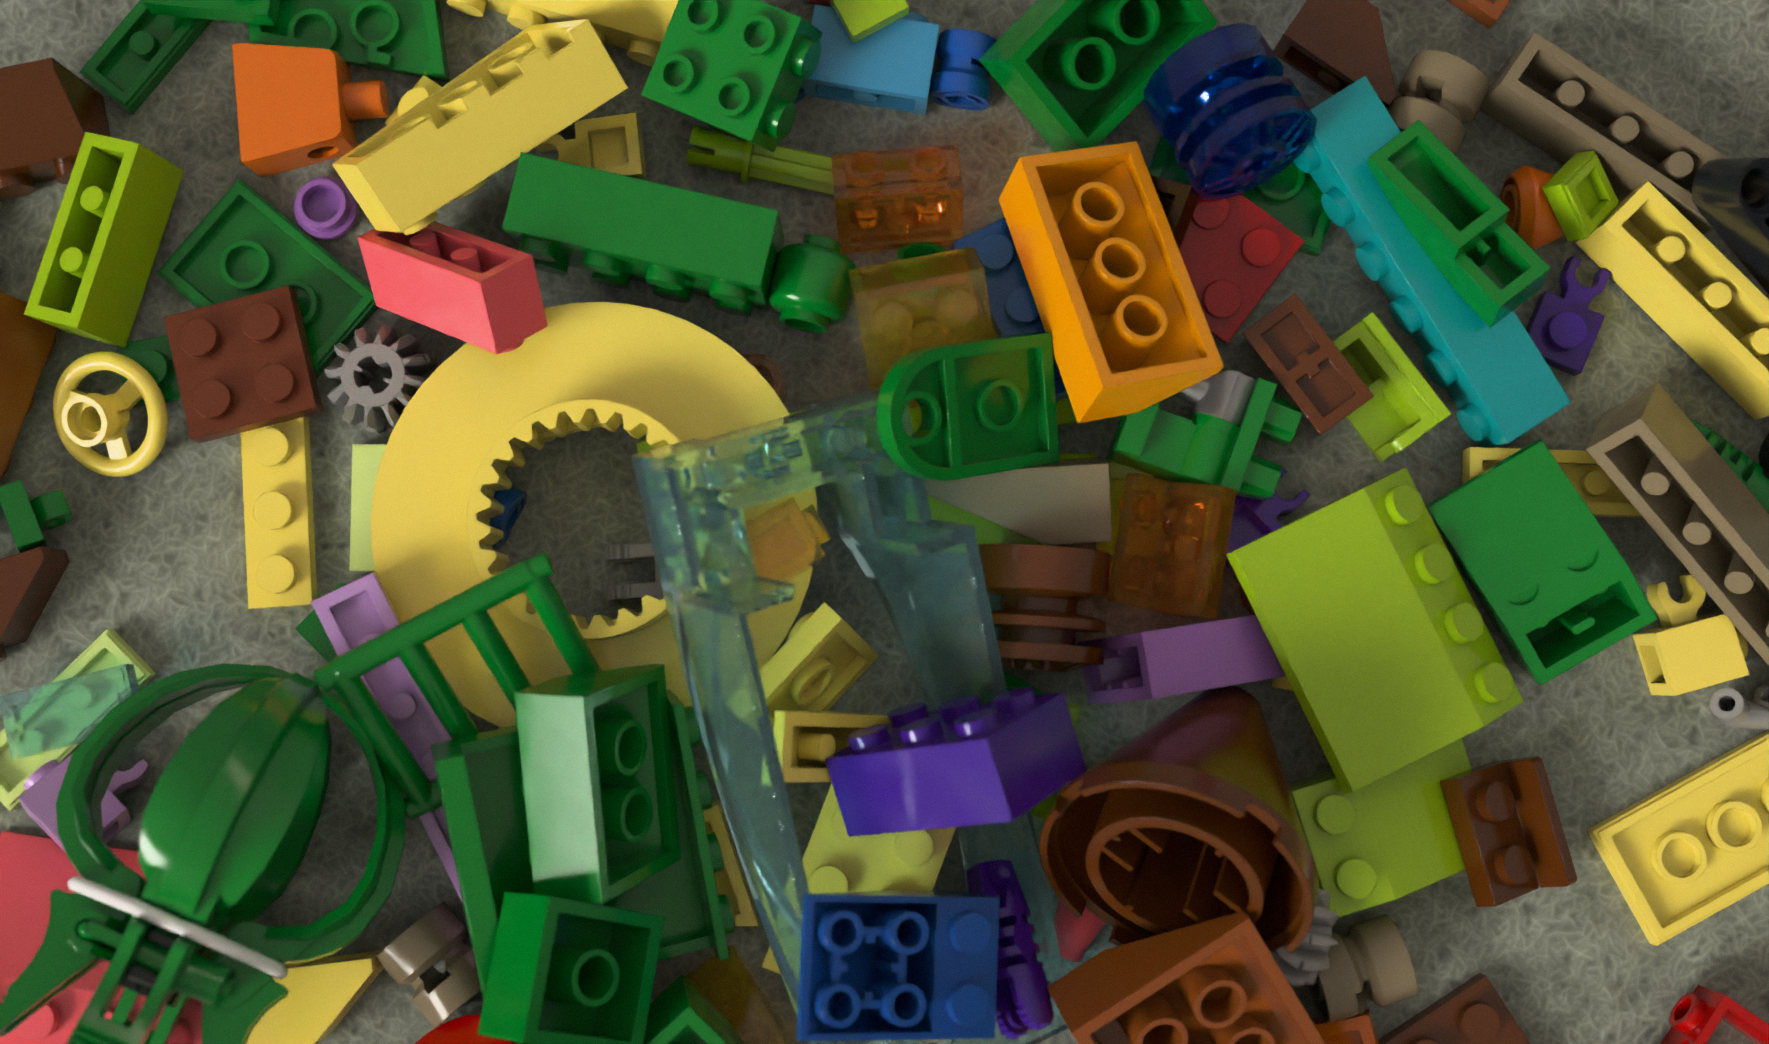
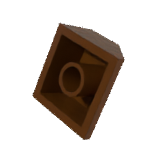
[0,58,111,197]

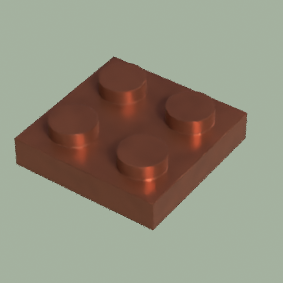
[164,286,324,443]

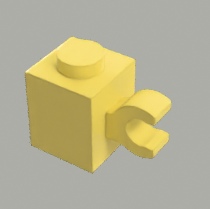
[1633,573,1750,696]

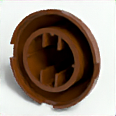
[1039,686,1319,953]

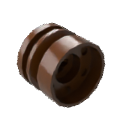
[968,544,1110,672]

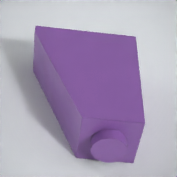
[1078,615,1286,705]

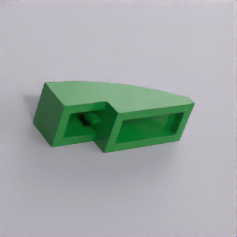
[1367,120,1551,328]

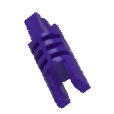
[966,860,1054,1040]

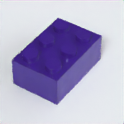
[825,687,1087,837]

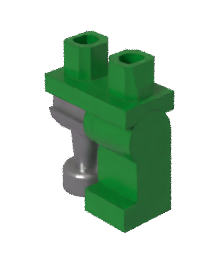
[1105,370,1303,501]

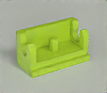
[1333,312,1451,462]

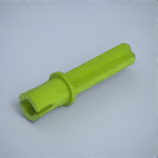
[686,125,875,202]

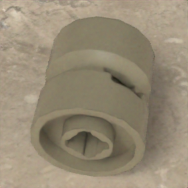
[1387,50,1490,156]
[376,901,481,1029]
[1308,914,1418,1024]

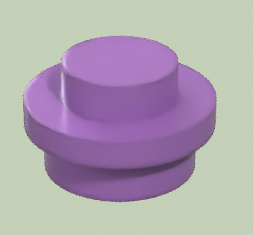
[294,176,359,240]

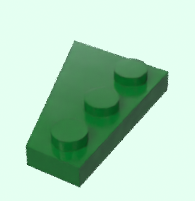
[248,0,450,82]

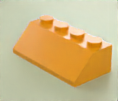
[998,141,1224,424]

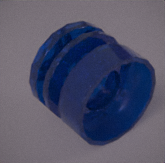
[1144,23,1317,200]

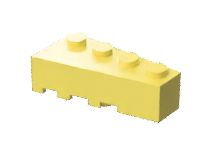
[332,19,628,235]

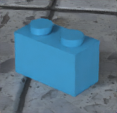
[803,4,940,115]

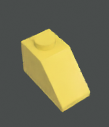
[246,950,384,1044]

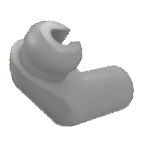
[1709,685,1769,730]

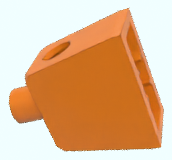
[232,43,390,177]

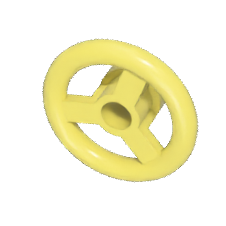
[53,351,168,477]

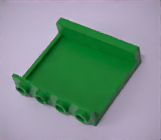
[430,689,735,1002]

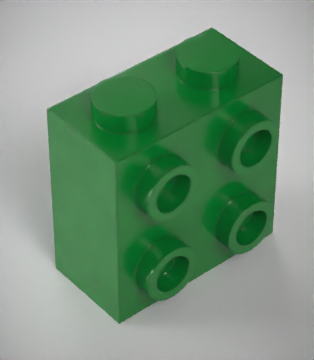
[641,0,823,153]

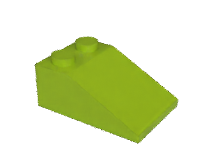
[1288,738,1472,918]

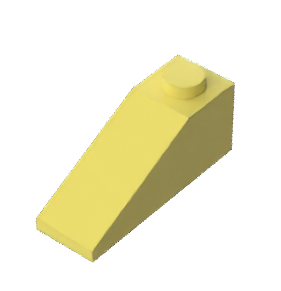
[770,710,890,782]

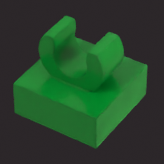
[0,480,74,553]

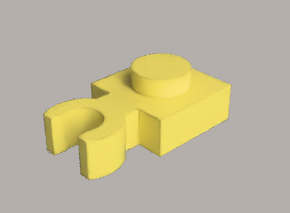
[535,113,647,180]

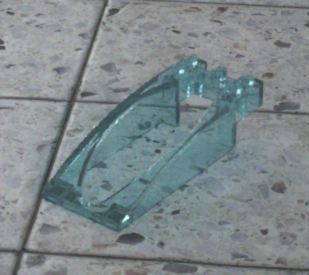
[631,390,1068,1044]

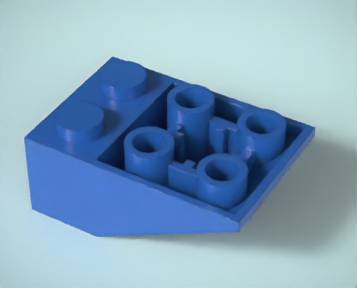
[797,890,1000,1041]

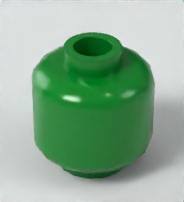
[768,234,857,333]

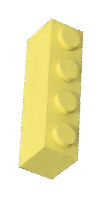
[1575,181,1769,420]

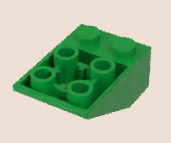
[1425,439,1658,686]

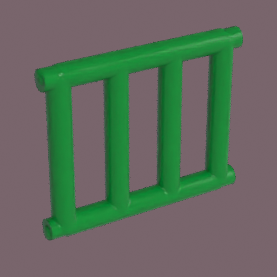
[313,552,602,820]

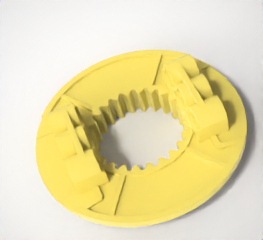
[371,302,819,728]

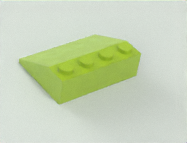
[1226,467,1524,794]

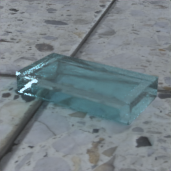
[0,664,139,760]

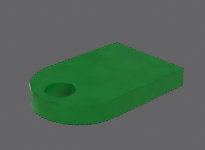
[876,332,1060,481]

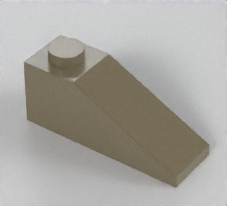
[912,457,1112,550]

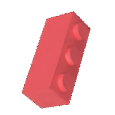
[357,221,548,354]

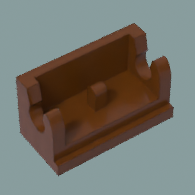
[1242,293,1374,436]

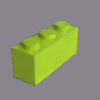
[24,132,184,348]

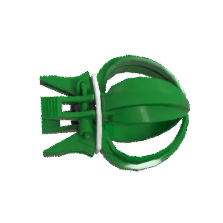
[0,663,405,1044]

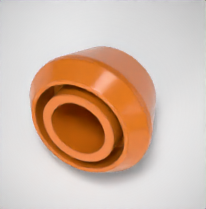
[1500,165,1564,250]

